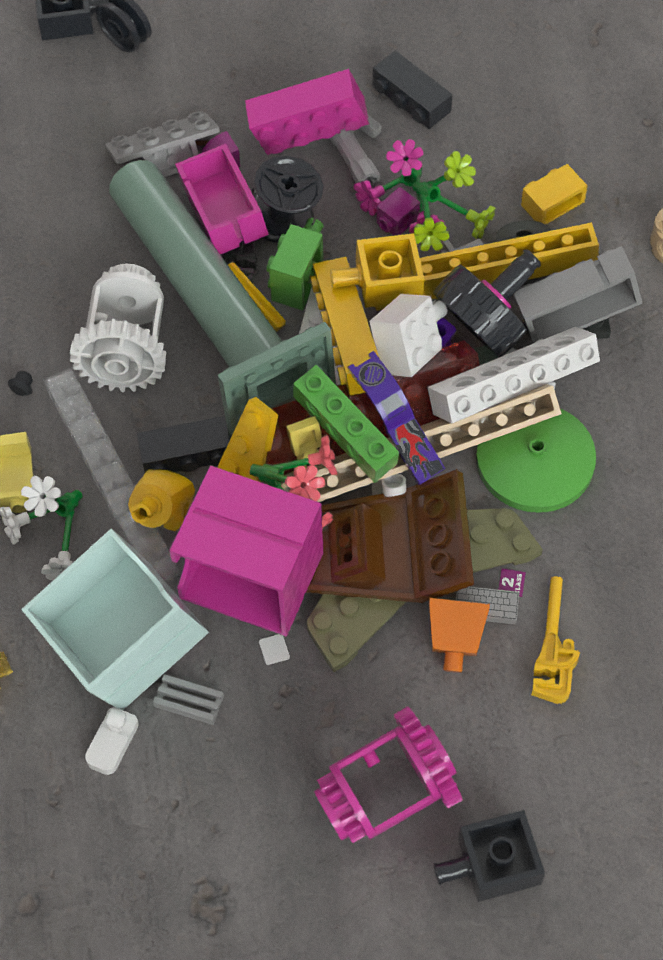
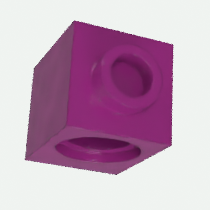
[377,187,420,236]

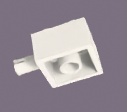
[369,294,447,377]

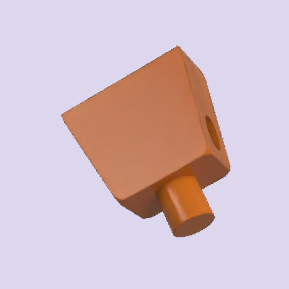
[429,598,490,673]

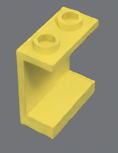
[0,432,33,513]

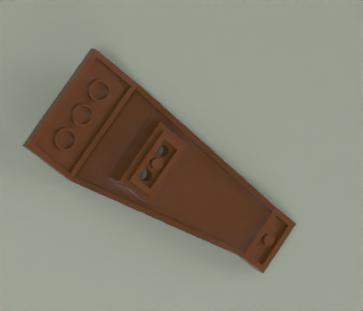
[306,469,474,603]

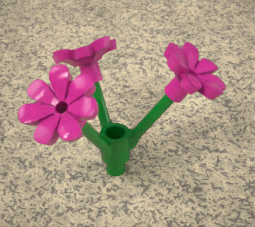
[354,139,445,234]

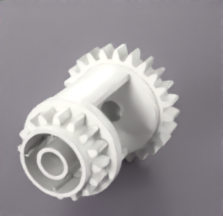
[70,264,166,392]

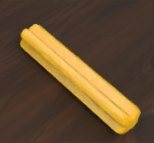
[228,262,286,332]

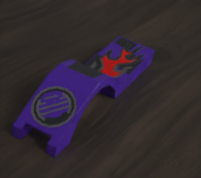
[347,351,446,485]

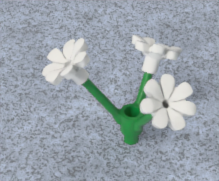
[0,476,83,580]

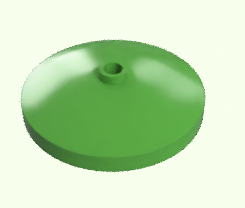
[476,408,596,513]

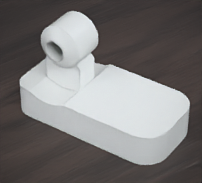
[85,707,139,775]

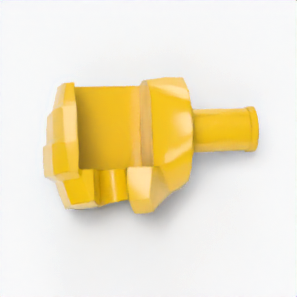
[128,470,195,531]

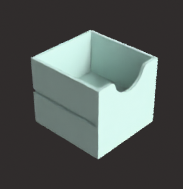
[21,529,209,710]

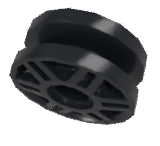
[96,0,152,53]

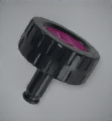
[433,249,541,358]

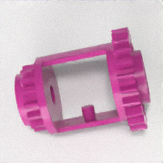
[314,706,462,843]

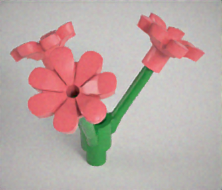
[250,435,338,530]

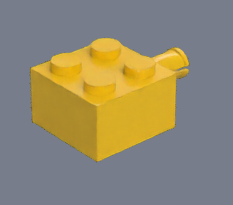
[330,233,425,308]

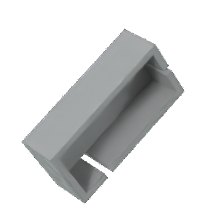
[514,246,643,344]

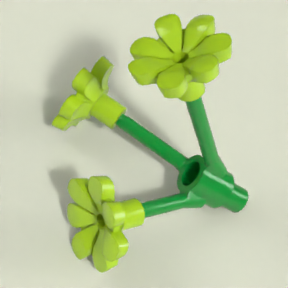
[412,151,496,251]

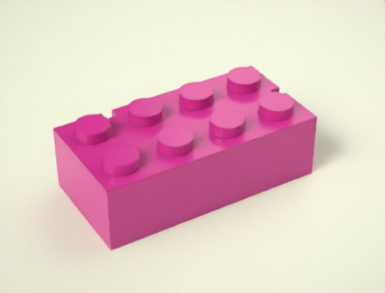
[245,69,369,155]
[175,144,268,254]

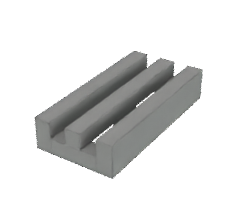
[153,674,224,725]

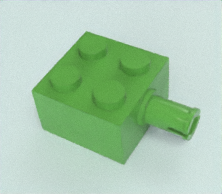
[267,218,324,311]

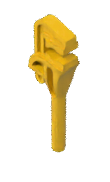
[532,576,580,704]

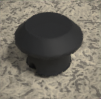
[8,371,33,396]

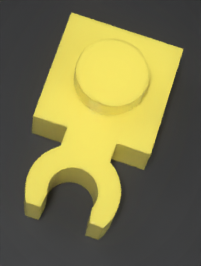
[286,416,322,469]

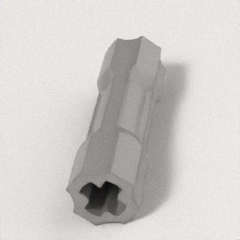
[329,129,380,188]

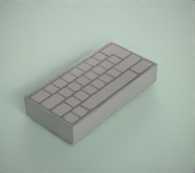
[456,587,519,625]

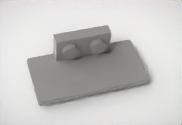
[105,111,220,177]

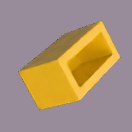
[521,164,588,224]

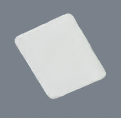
[259,634,290,665]

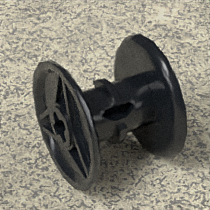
[254,156,324,243]

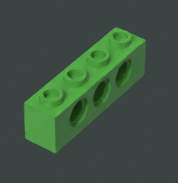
[293,365,399,483]

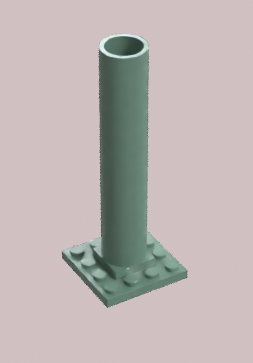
[109,160,336,439]

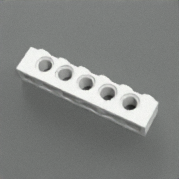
[428,327,600,423]

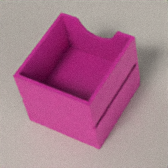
[170,465,323,637]

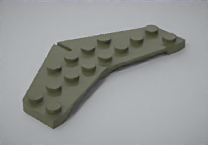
[307,508,543,673]

